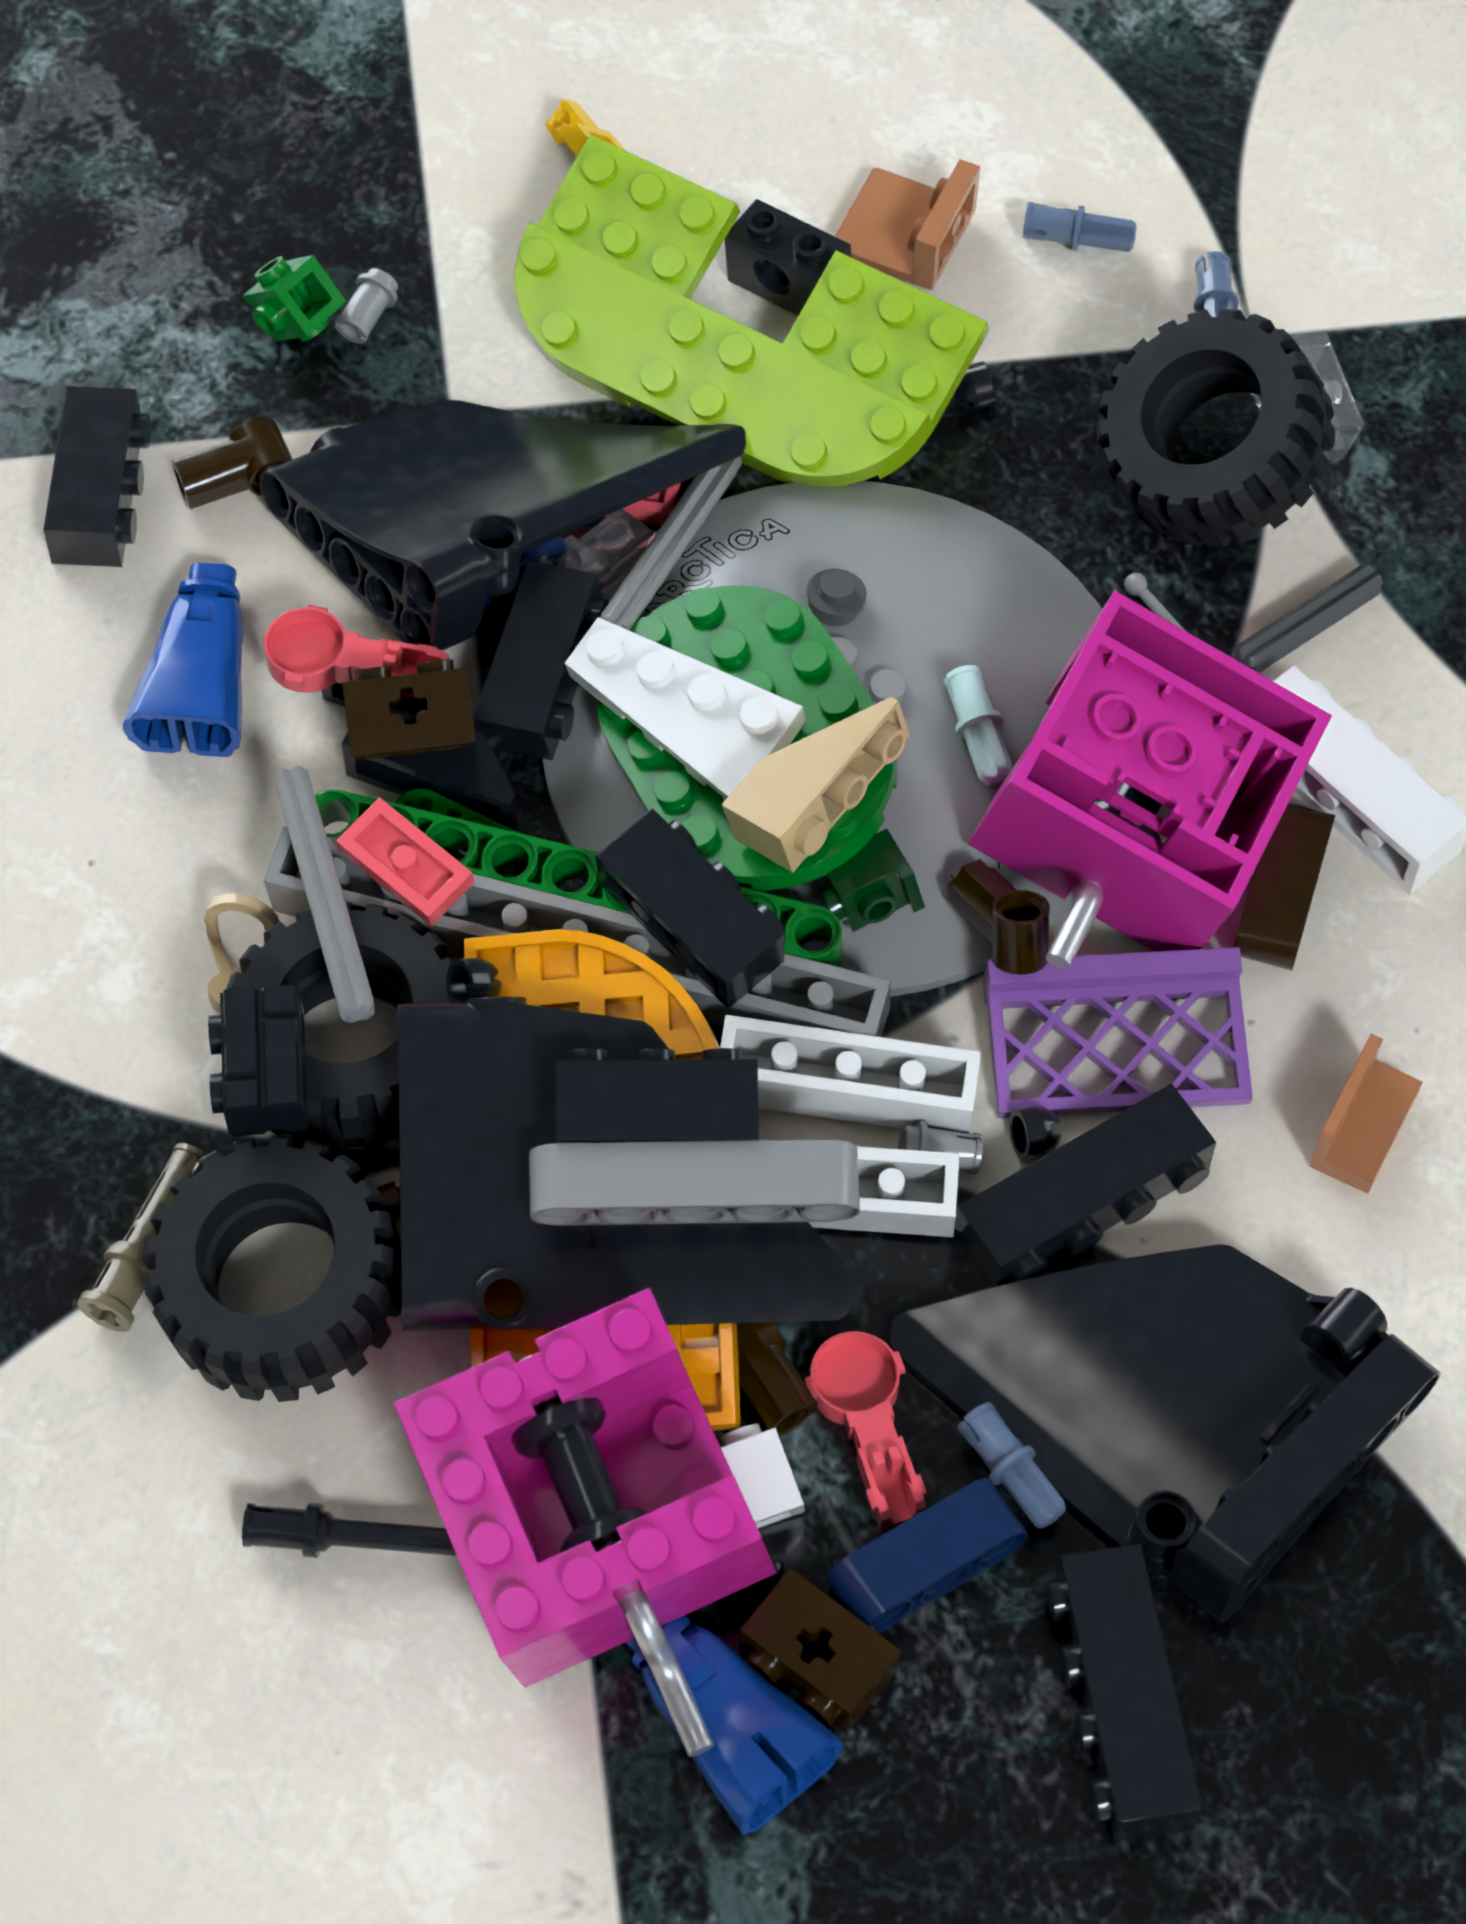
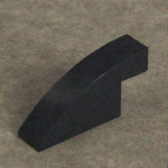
[322,683,518,831]

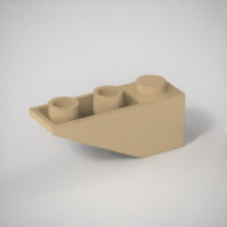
[721,697,910,873]

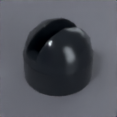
[953,361,997,411]
[446,958,502,1003]
[1009,1106,1062,1160]

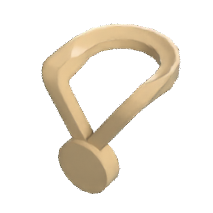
[204,893,280,1011]

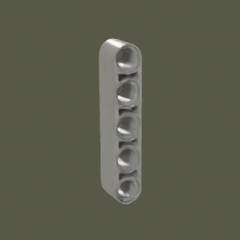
[529,1139,860,1225]

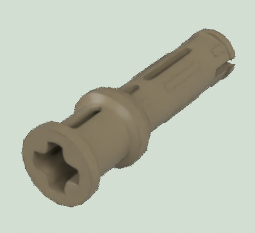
[77,1143,204,1332]

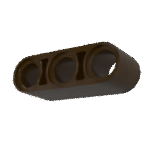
[1233,803,1335,971]

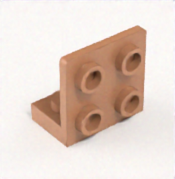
[835,159,980,290]

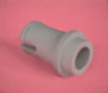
[334,268,398,344]
[898,1120,983,1175]

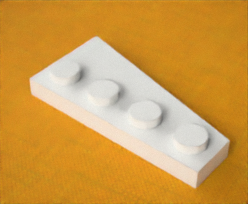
[565,617,807,801]

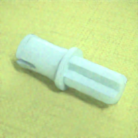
[943,665,1013,786]

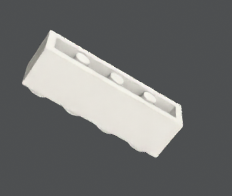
[1273,665,1466,895]
[720,1015,981,1134]
[809,1146,959,1237]

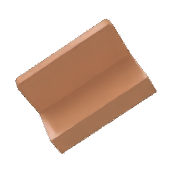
[1310,1033,1423,1194]

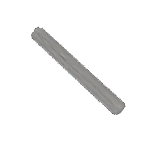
[600,456,742,631]
[275,766,375,1024]

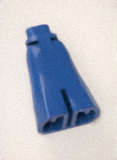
[123,562,244,757]
[625,1615,844,1835]

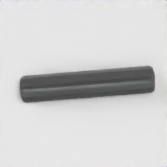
[1233,564,1383,673]

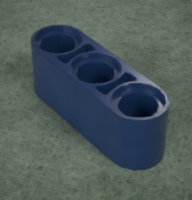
[826,1478,1028,1634]

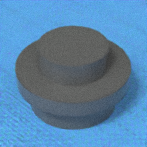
[806,569,867,626]

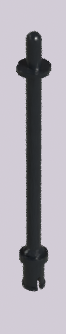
[242,1503,785,1582]

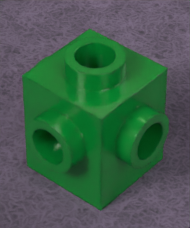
[243,255,347,342]

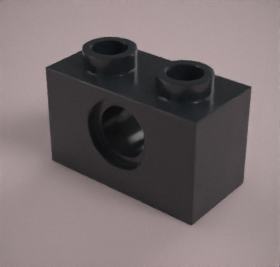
[724,199,851,316]

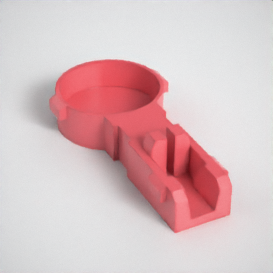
[264,605,449,698]
[804,1331,927,1530]

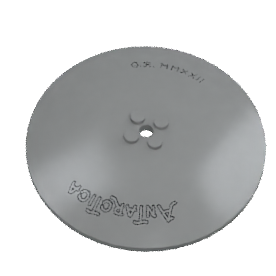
[542,481,1102,997]

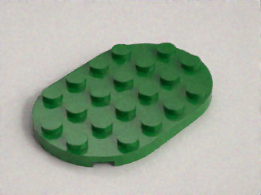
[597,585,898,890]

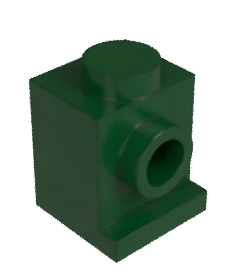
[819,828,925,932]

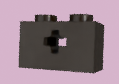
[342,659,476,762]
[739,1568,901,1735]

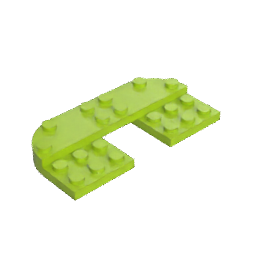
[515,134,990,487]

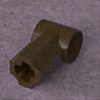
[171,417,293,509]
[947,859,1050,975]
[737,1322,817,1436]

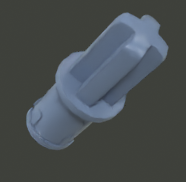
[1023,202,1137,252]
[1193,251,1239,317]
[957,1402,1066,1529]

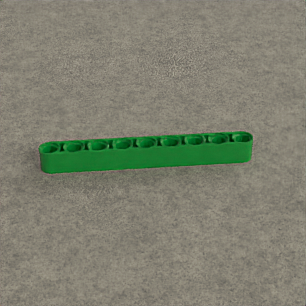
[315,789,843,967]

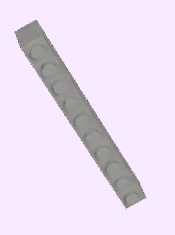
[264,826,891,1037]

